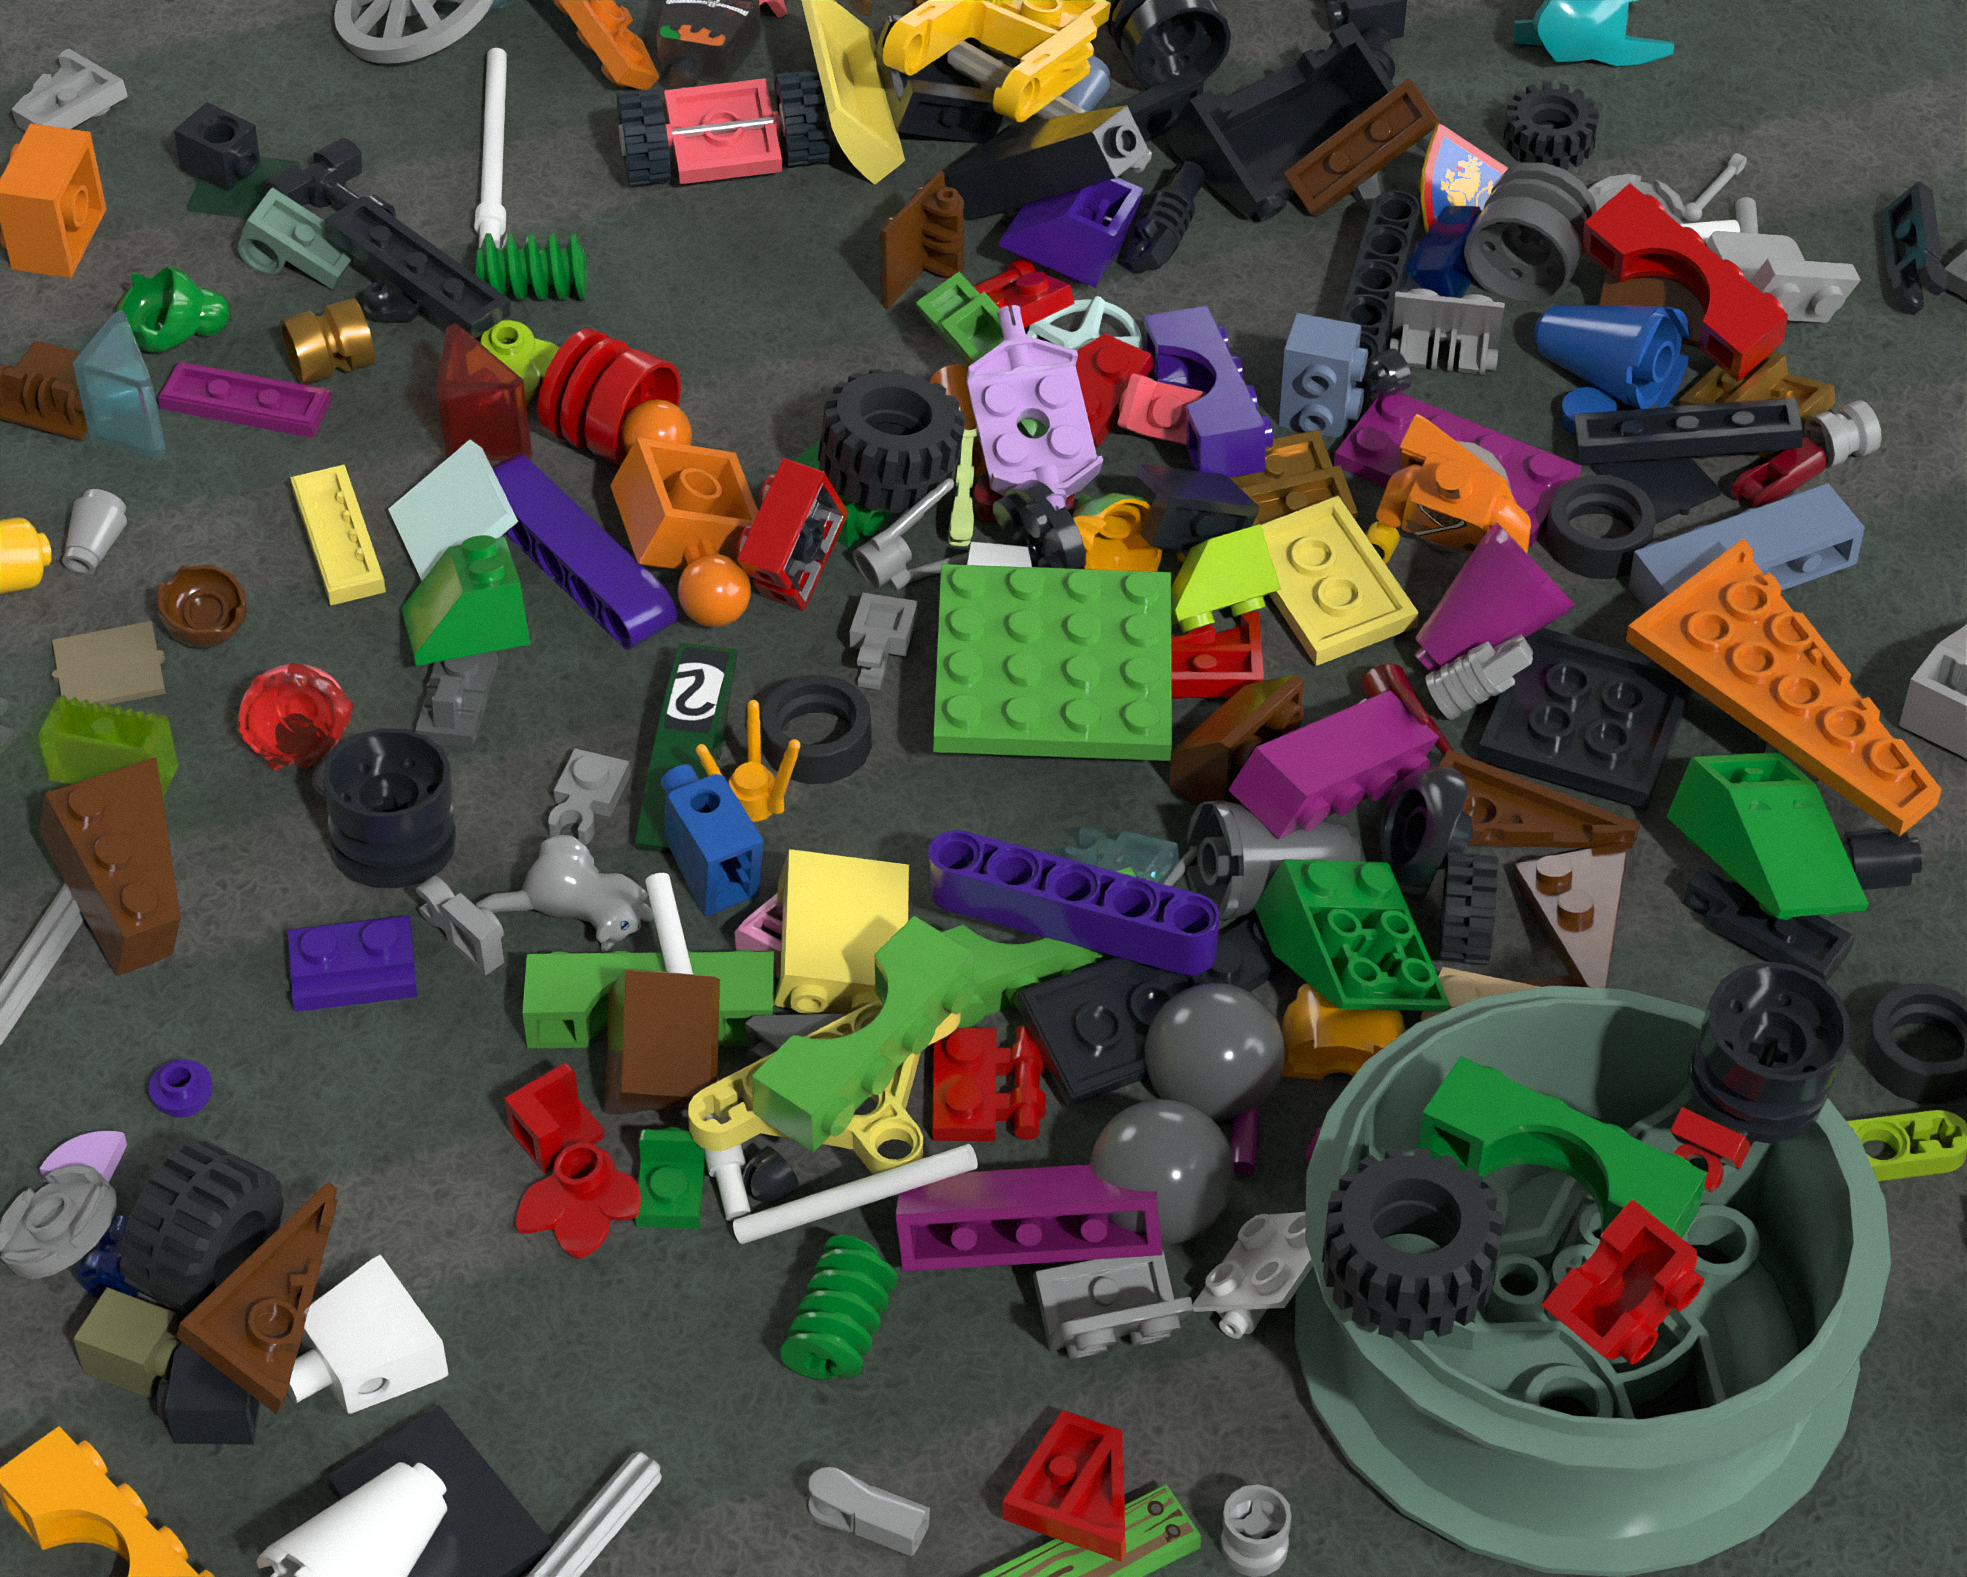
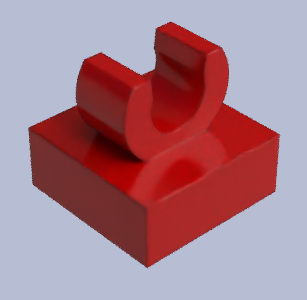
[1670,1107,1751,1193]

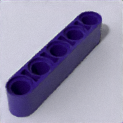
[492,454,678,650]
[928,830,1220,975]

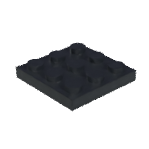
[1477,628,1693,809]

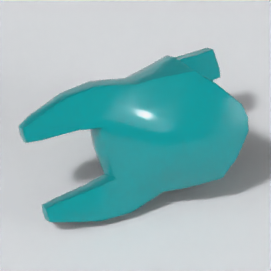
[1513,0,1674,66]

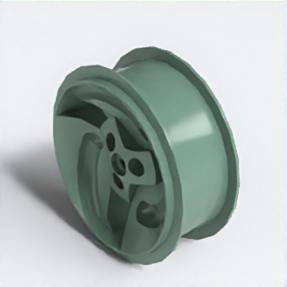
[1294,986,1891,1577]

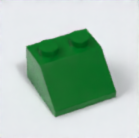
[401,535,530,666]

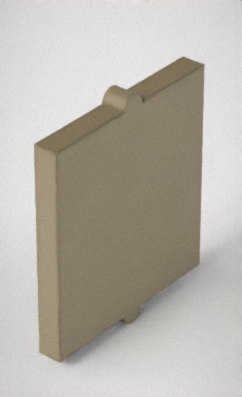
[52,621,166,713]

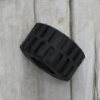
[818,369,965,513]
[120,1140,284,1316]
[1322,1148,1503,1340]

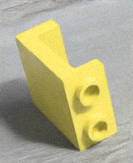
[774,849,909,1015]

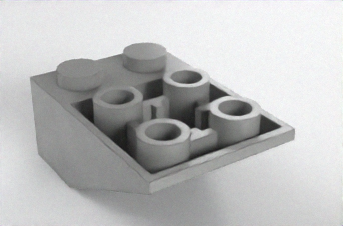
[1899,624,1967,759]

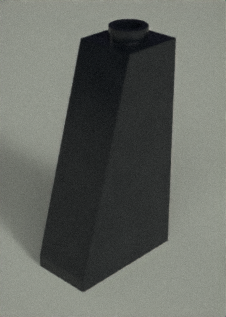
[944,105,1150,221]

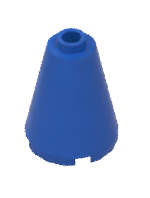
[1533,305,1691,410]

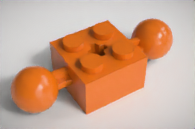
[610,399,758,627]

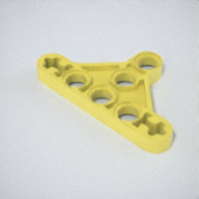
[688,999,961,1174]

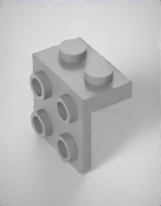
[1706,231,1861,323]
[1033,1252,1194,1359]

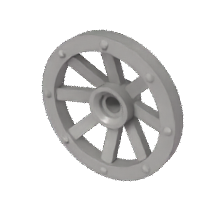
[334,0,494,64]

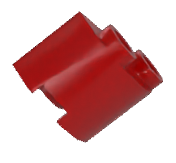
[1541,1199,1704,1364]

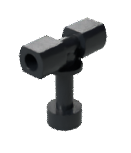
[263,138,396,217]

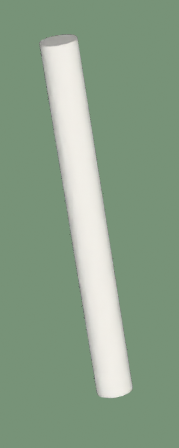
[733,1144,978,1244]

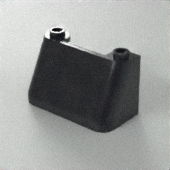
[1165,22,1396,222]

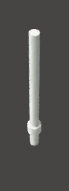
[474,48,507,248]
[645,873,751,1221]

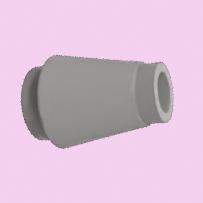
[62,489,127,575]

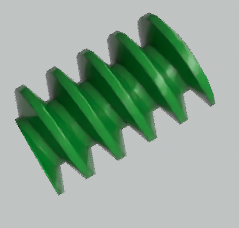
[476,233,588,300]
[780,1234,898,1381]

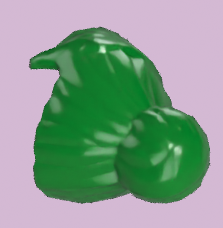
[115,266,230,353]

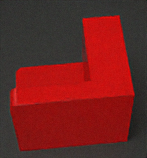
[504,1063,605,1174]

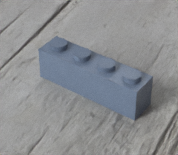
[1628,483,1865,612]

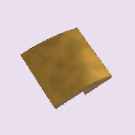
[1679,352,1836,460]
[1229,429,1358,526]

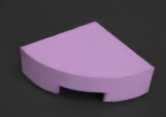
[40,1131,127,1183]

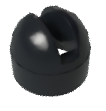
[1364,348,1412,397]
[742,1146,799,1203]

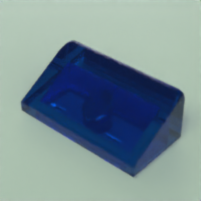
[1406,205,1482,298]

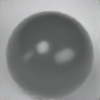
[1145,983,1285,1123]
[1090,1099,1235,1245]

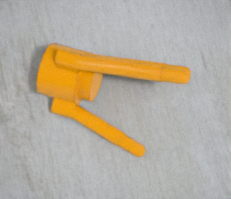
[696,700,800,822]

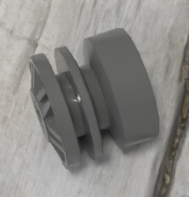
[1464,162,1597,305]

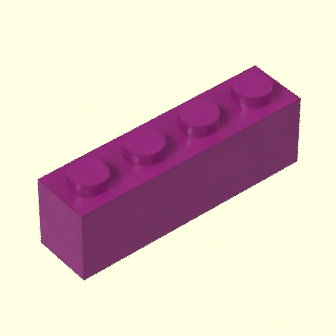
[1229,690,1439,839]
[896,1164,1163,1272]

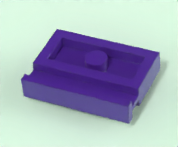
[288,915,418,1012]

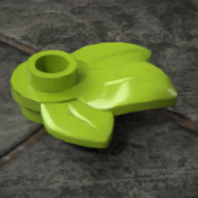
[461,320,559,410]

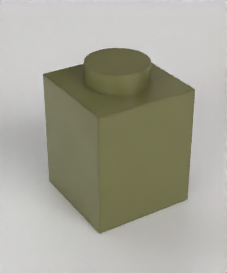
[73,1288,182,1398]

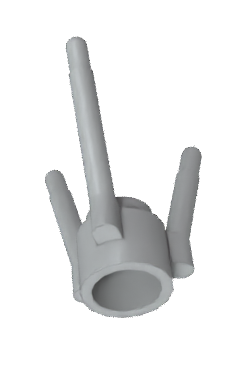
[852,478,969,591]

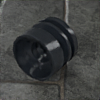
[1104,0,1231,89]
[323,728,456,888]
[1687,961,1850,1144]

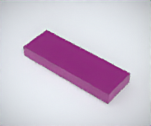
[158,361,332,438]

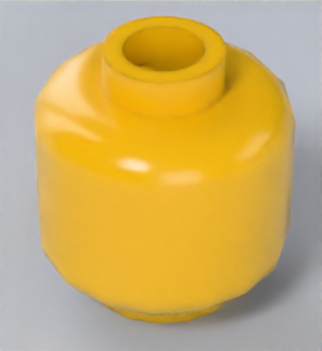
[0,517,51,595]

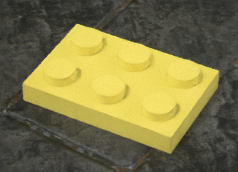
[1261,496,1418,666]

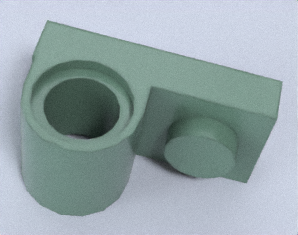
[238,187,356,290]

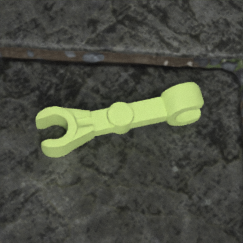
[948,407,979,546]

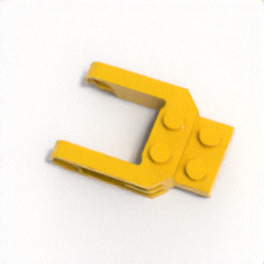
[883,0,1111,122]

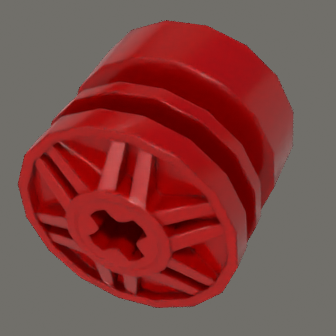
[538,328,682,467]

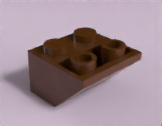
[1169,674,1304,806]

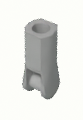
[808,1467,930,1557]

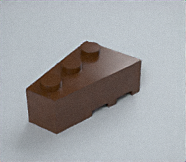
[39,757,181,976]

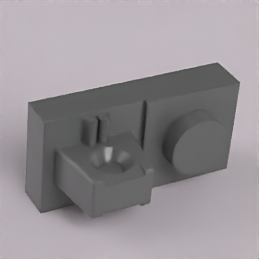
[415,651,498,748]

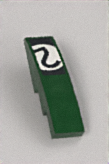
[635,643,738,853]

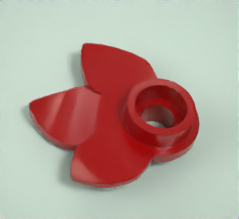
[516,1142,641,1259]

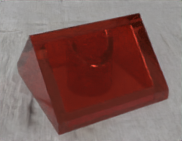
[436,323,532,461]

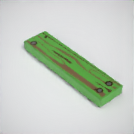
[979,1484,1201,1577]

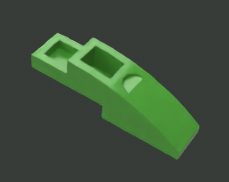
[916,272,1047,438]

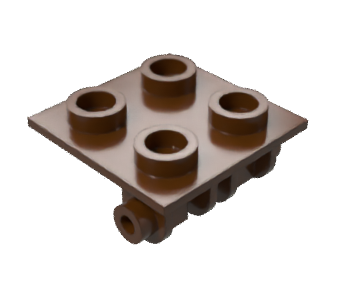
[879,170,964,309]
[0,340,132,441]

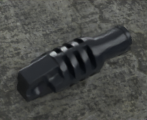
[1126,161,1206,274]

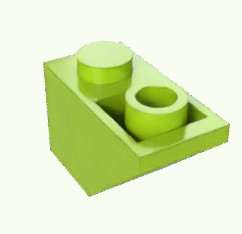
[1171,524,1281,633]

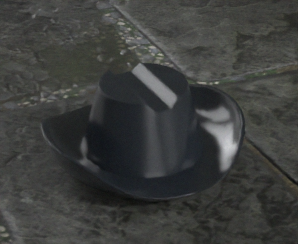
[1379,766,1473,902]

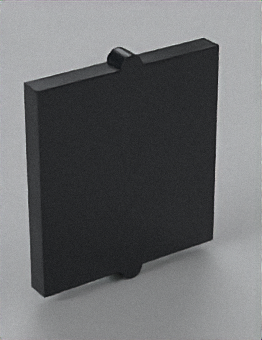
[1590,456,1722,524]

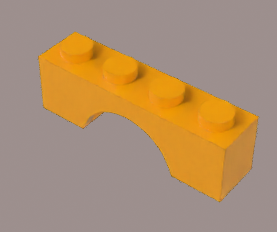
[0,1426,215,1577]

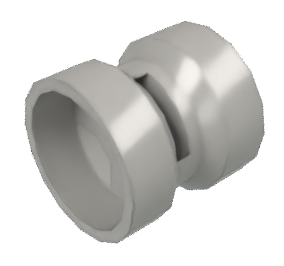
[1804,400,1882,468]
[1220,1484,1292,1577]

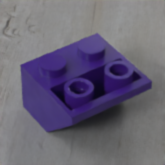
[999,178,1144,288]

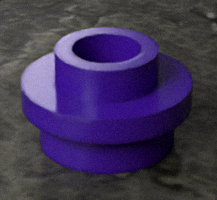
[149,1060,213,1118]

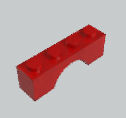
[1582,183,1788,382]

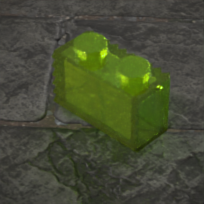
[38,695,179,797]

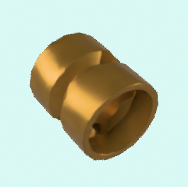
[280,298,375,385]

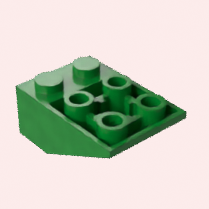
[1667,752,1868,920]
[1254,859,1450,1011]

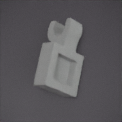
[850,593,918,690]

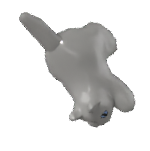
[475,835,654,953]

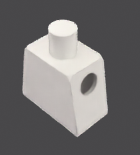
[287,1254,449,1414]

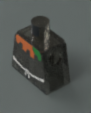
[656,0,761,89]

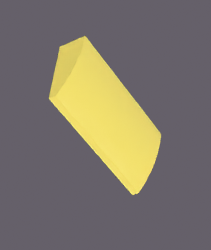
[801,0,905,185]

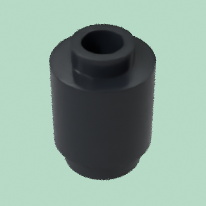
[1840,828,1922,890]

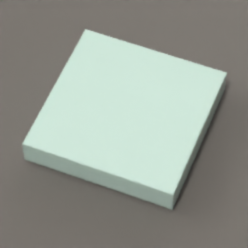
[388,440,518,581]

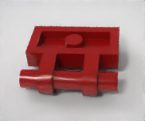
[932,1025,1046,1142]

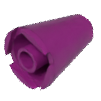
[1415,523,1575,672]

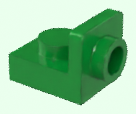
[635,1127,706,1229]

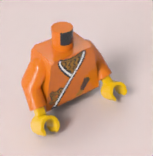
[1365,452,1531,564]

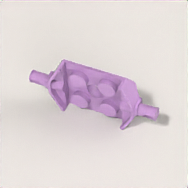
[966,305,1103,511]

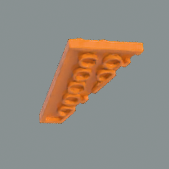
[553,0,660,90]
[1626,538,1942,837]

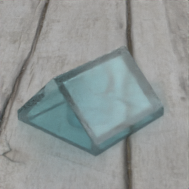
[73,310,168,461]

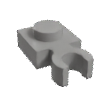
[548,748,631,845]
[416,876,504,976]

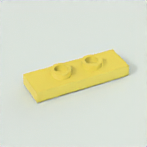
[290,464,386,605]

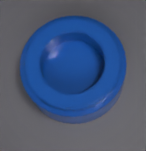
[1560,387,1617,436]

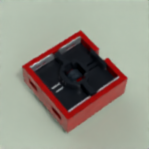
[737,458,849,611]

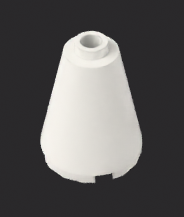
[256,1462,447,1577]

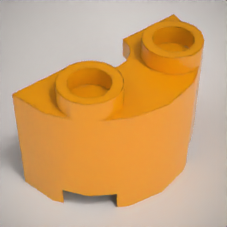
[1282,983,1405,1080]

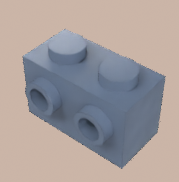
[1279,313,1368,439]

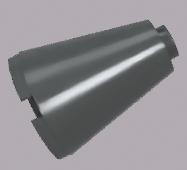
[1187,800,1361,921]

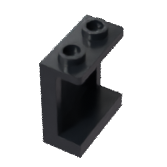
[874,15,1004,143]

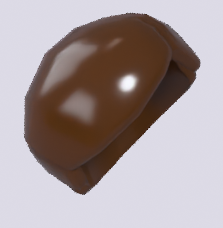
[157,564,247,649]

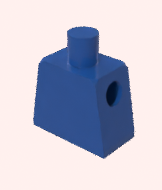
[660,765,764,917]

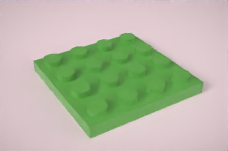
[933,564,1172,761]

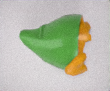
[1072,493,1162,572]

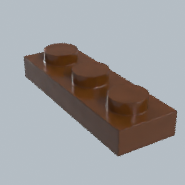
[1284,78,1442,217]

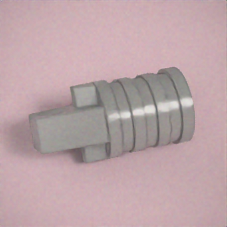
[1426,634,1533,720]

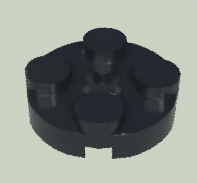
[993,479,1086,569]

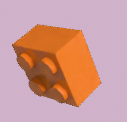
[0,123,107,278]

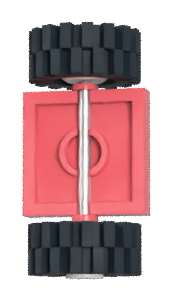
[616,69,830,186]

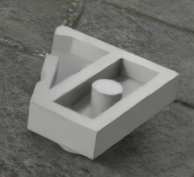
[11,48,128,131]

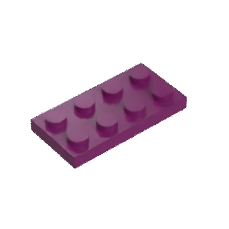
[1334,392,1582,547]

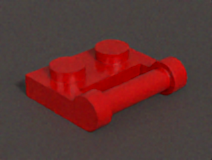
[973,259,1075,328]

